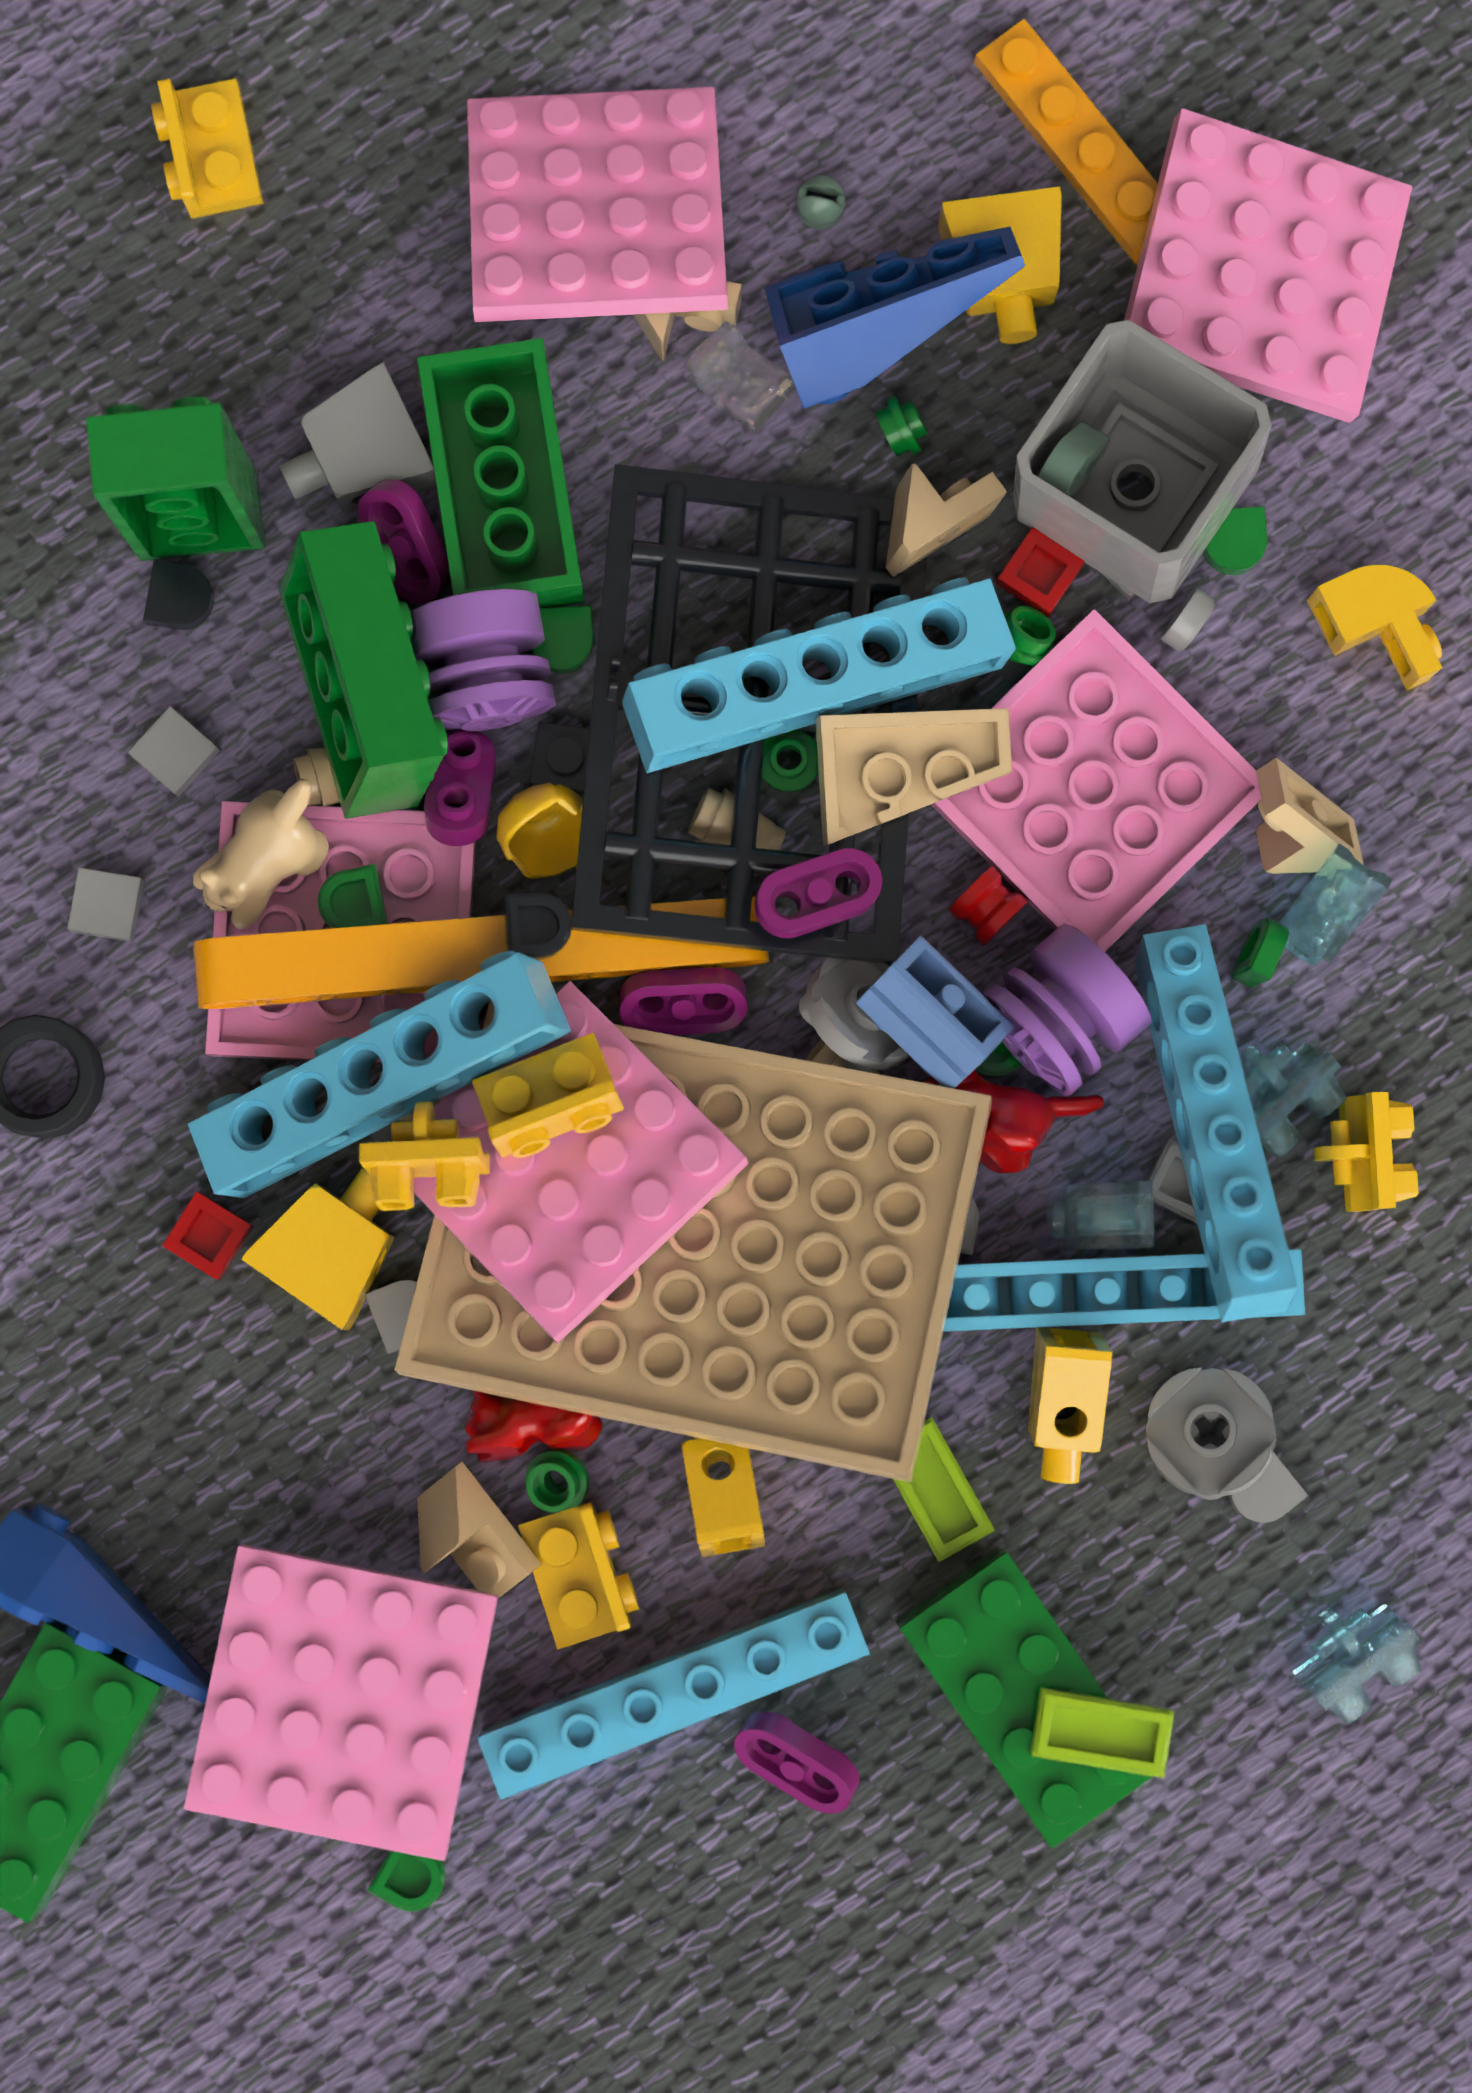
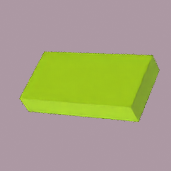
[892,1417,995,1562]
[1030,1687,1174,1778]

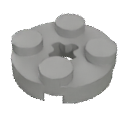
[799,957,910,1073]
[1146,1367,1277,1500]

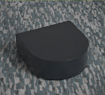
[143,559,214,630]
[503,893,572,960]

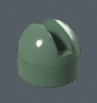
[796,175,846,230]

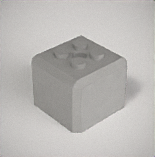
[1013,320,1272,603]

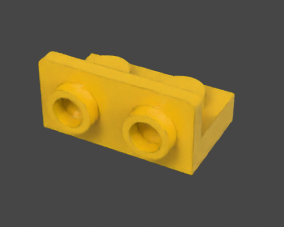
[151,78,264,219]
[472,1032,624,1158]
[518,1500,640,1650]

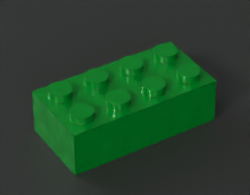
[417,338,585,608]
[86,397,265,561]
[279,521,448,819]
[896,1548,1153,1849]
[0,1620,168,1923]

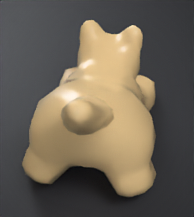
[193,779,329,929]

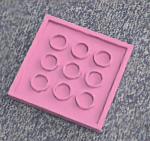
[467,87,728,322]
[1124,108,1412,423]
[930,609,1261,952]
[205,801,476,1065]
[397,981,749,1344]
[184,1544,499,1861]

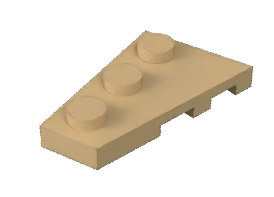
[815,708,1012,847]

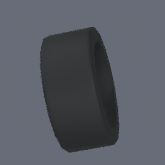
[0,1014,105,1139]

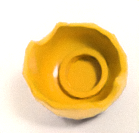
[496,783,583,879]

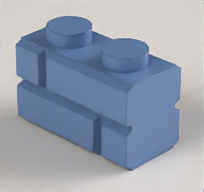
[856,936,1015,1088]

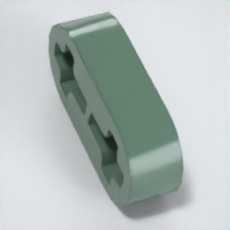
[1038,422,1110,497]

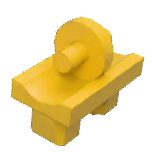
[1313,1092,1419,1212]
[359,1101,490,1211]

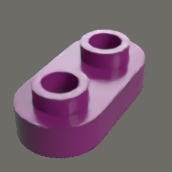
[358,479,451,604]
[424,729,496,846]
[754,848,882,938]
[619,967,747,1035]
[734,1711,860,1814]

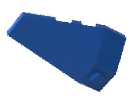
[764,226,1025,409]
[0,1503,211,1704]

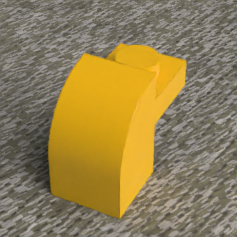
[1307,565,1442,690]

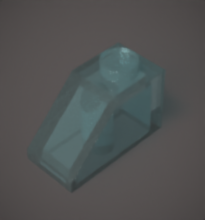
[1049,1181,1154,1252]

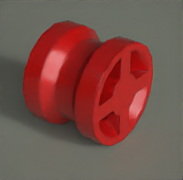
[948,866,1029,947]

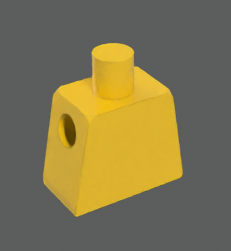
[938,186,1062,344]
[242,1168,395,1330]
[1028,1327,1112,1484]
[681,1437,765,1558]

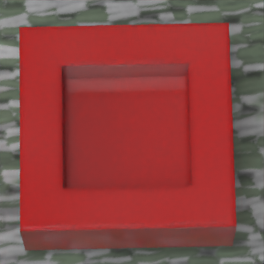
[996,527,1085,618]
[162,1191,254,1280]

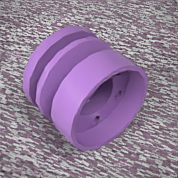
[411,589,556,731]
[982,923,1152,1097]

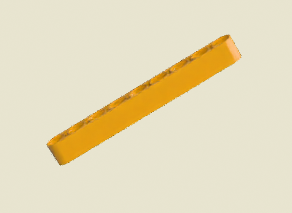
[193,897,769,1009]

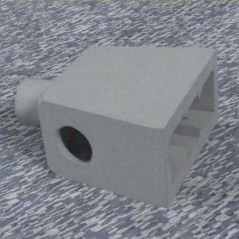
[279,363,437,512]

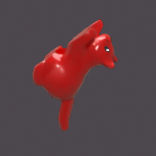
[922,1069,1104,1174]
[464,1390,603,1462]

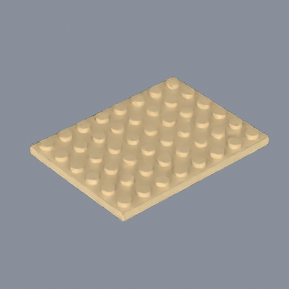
[394,1001,992,1482]

